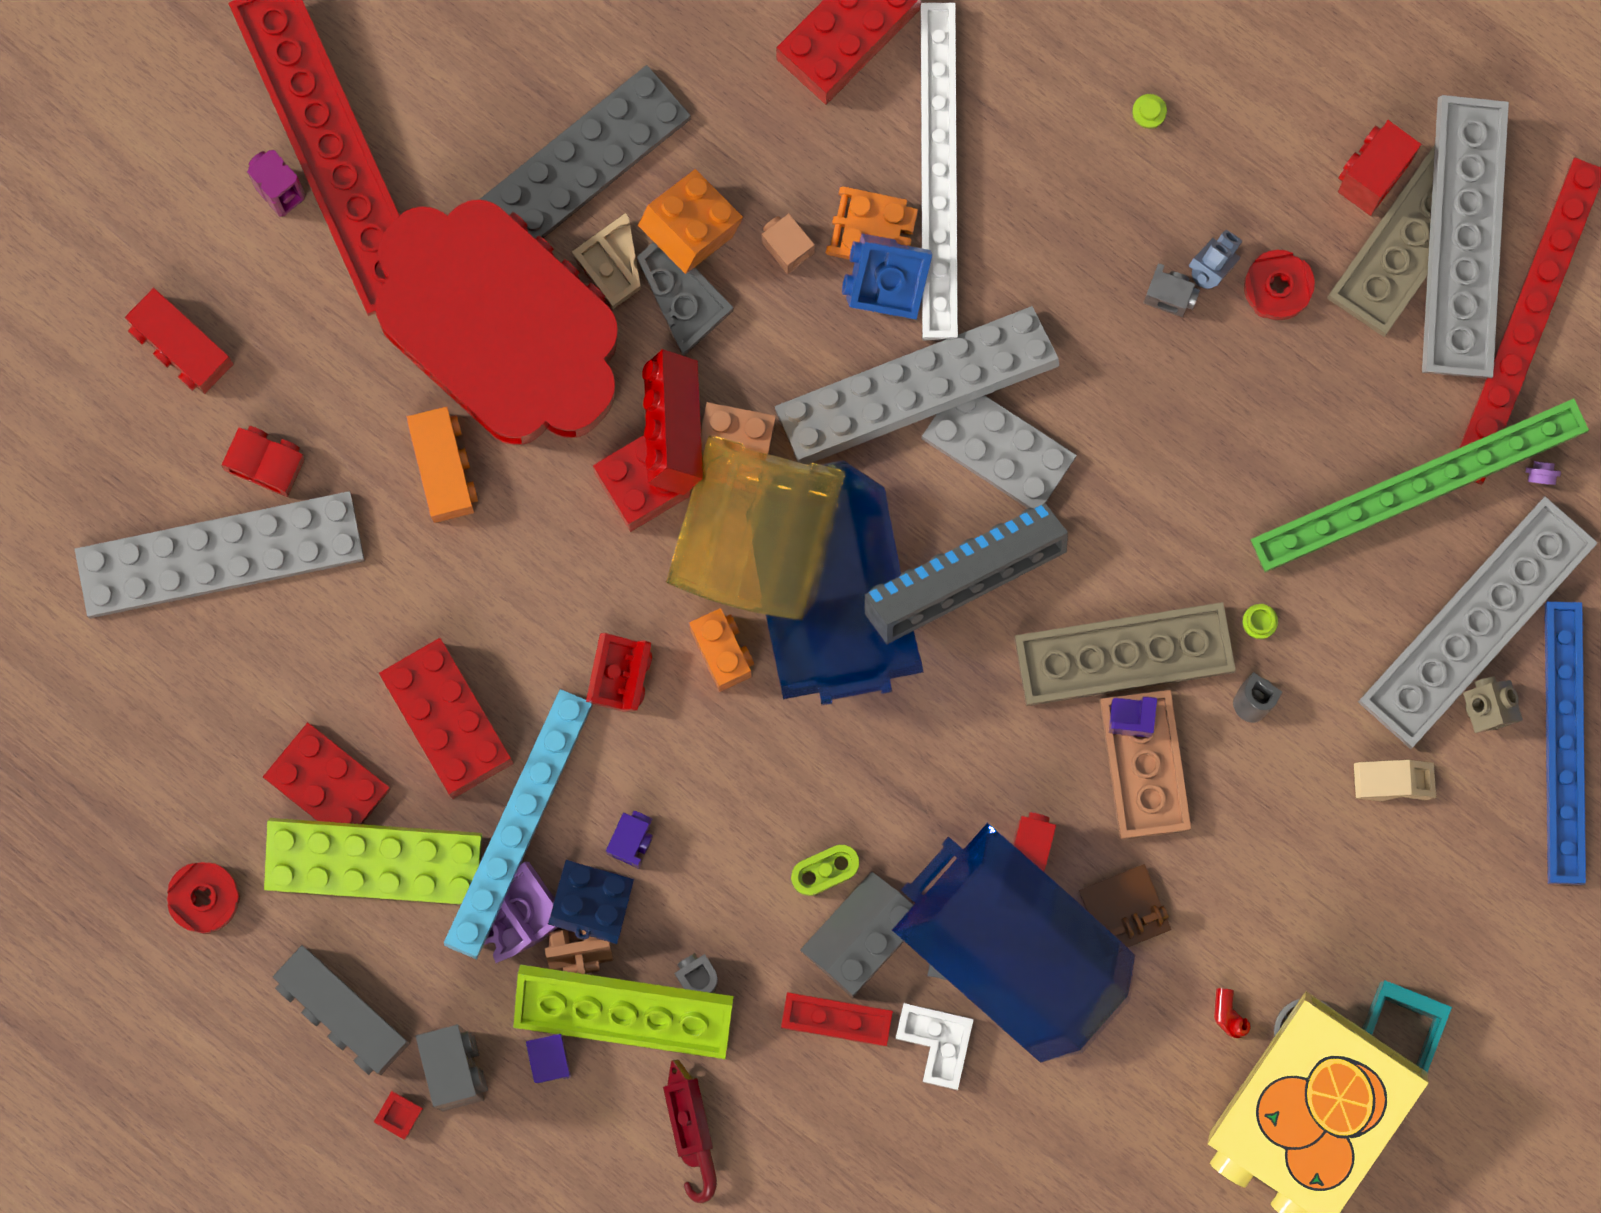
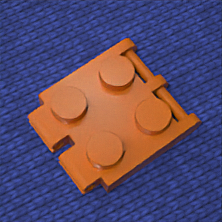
[825,187,918,260]

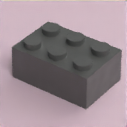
[415,1024,488,1112]

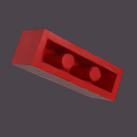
[124,287,234,394]

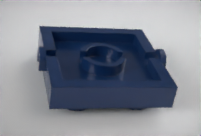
[548,860,634,944]

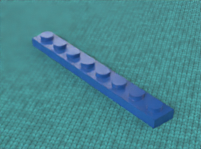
[1545,602,1586,885]

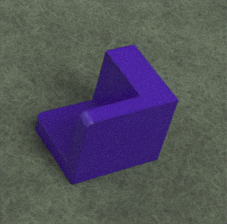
[1108,696,1157,738]
[526,1034,571,1083]

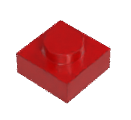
[374,1091,424,1140]

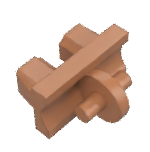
[545,930,613,974]

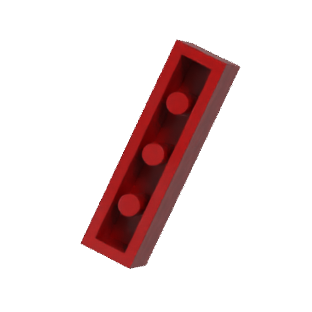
[642,349,703,495]

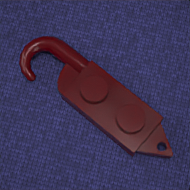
[663,1059,717,1203]

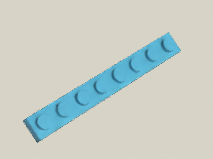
[444,689,592,960]

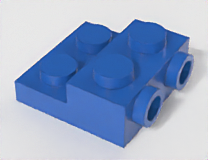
[842,233,933,320]

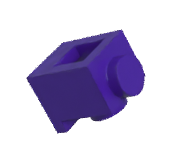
[606,811,653,869]

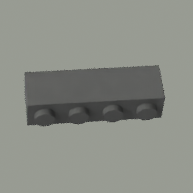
[273,945,410,1075]

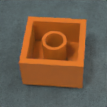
[638,169,743,274]

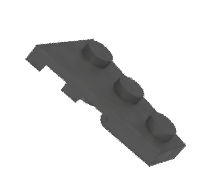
[637,242,734,356]

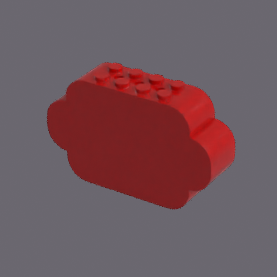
[375,200,617,445]

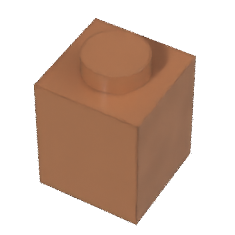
[762,213,815,274]

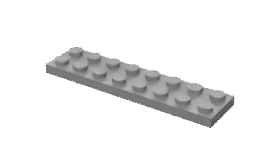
[1422,95,1509,379]
[774,306,1060,467]
[75,491,365,619]
[1358,496,1598,749]

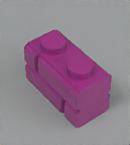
[247,150,306,217]

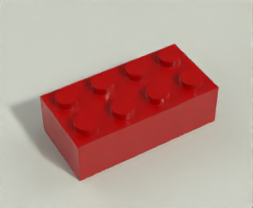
[776,0,921,105]
[379,638,514,800]

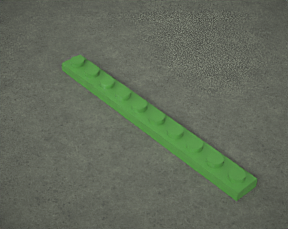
[1250,399,1589,573]

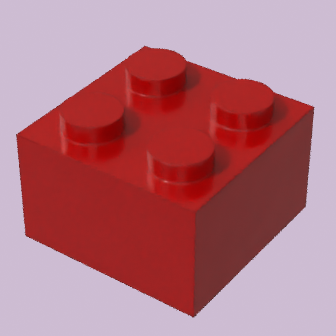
[1338,120,1422,216]
[593,435,690,532]

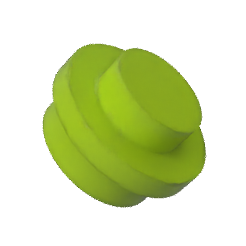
[1132,94,1167,129]
[1242,604,1278,639]

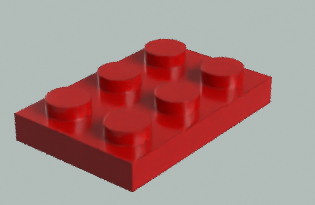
[263,722,391,824]

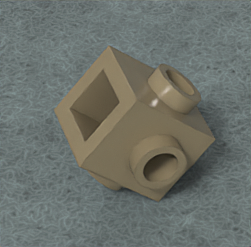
[1463,676,1523,733]

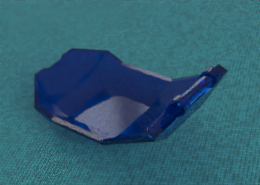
[746,460,924,706]
[892,822,1135,1063]

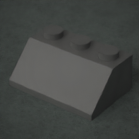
[800,871,925,999]

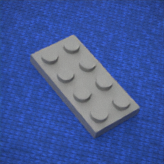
[921,395,1077,508]

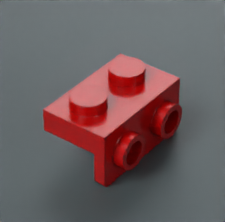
[586,633,652,712]

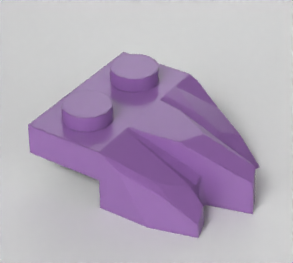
[484,862,558,963]

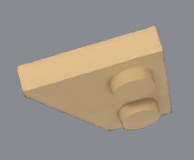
[572,213,641,309]

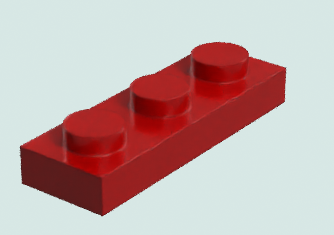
[781,992,893,1047]

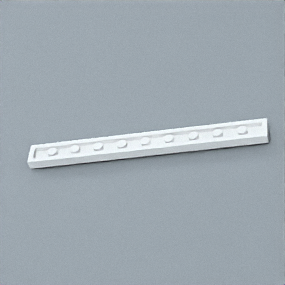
[921,3,958,340]

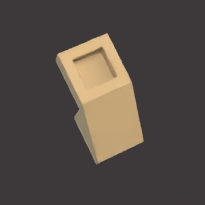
[1354,760,1436,802]

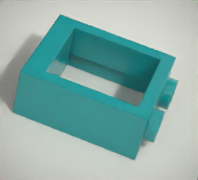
[1362,980,1452,1073]

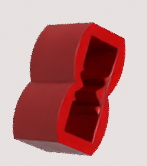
[221,426,305,497]

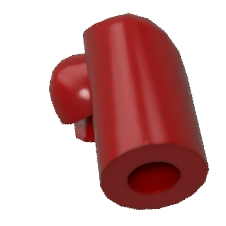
[1214,988,1251,1038]

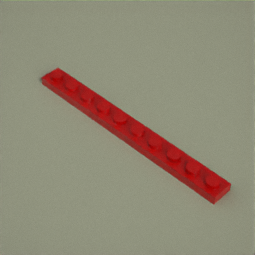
[1458,157,1601,485]

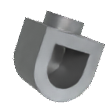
[1233,672,1282,723]
[674,953,718,993]

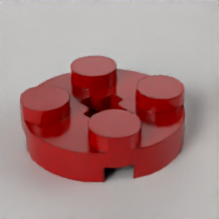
[1244,250,1315,320]
[167,862,240,934]

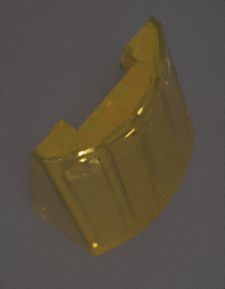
[666,435,845,620]

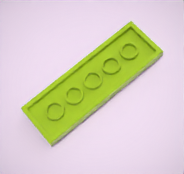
[264,818,482,904]
[513,965,734,1059]

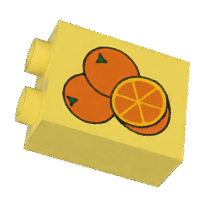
[1208,991,1429,1213]

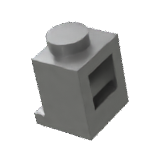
[1144,263,1200,317]

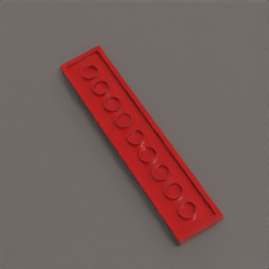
[228,0,399,316]

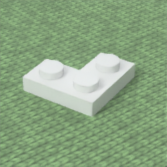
[896,1003,974,1090]

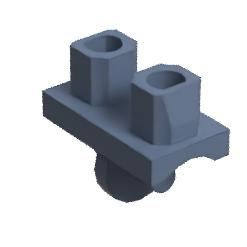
[1189,230,1243,289]

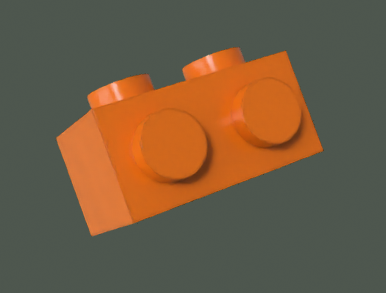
[689,608,755,692]

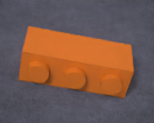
[406,406,478,523]

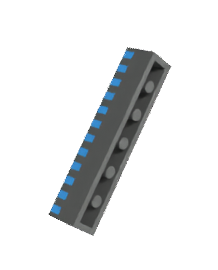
[865,503,1068,644]

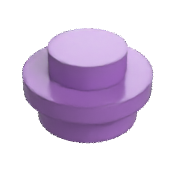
[1525,461,1561,485]

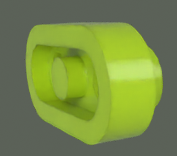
[791,845,859,896]

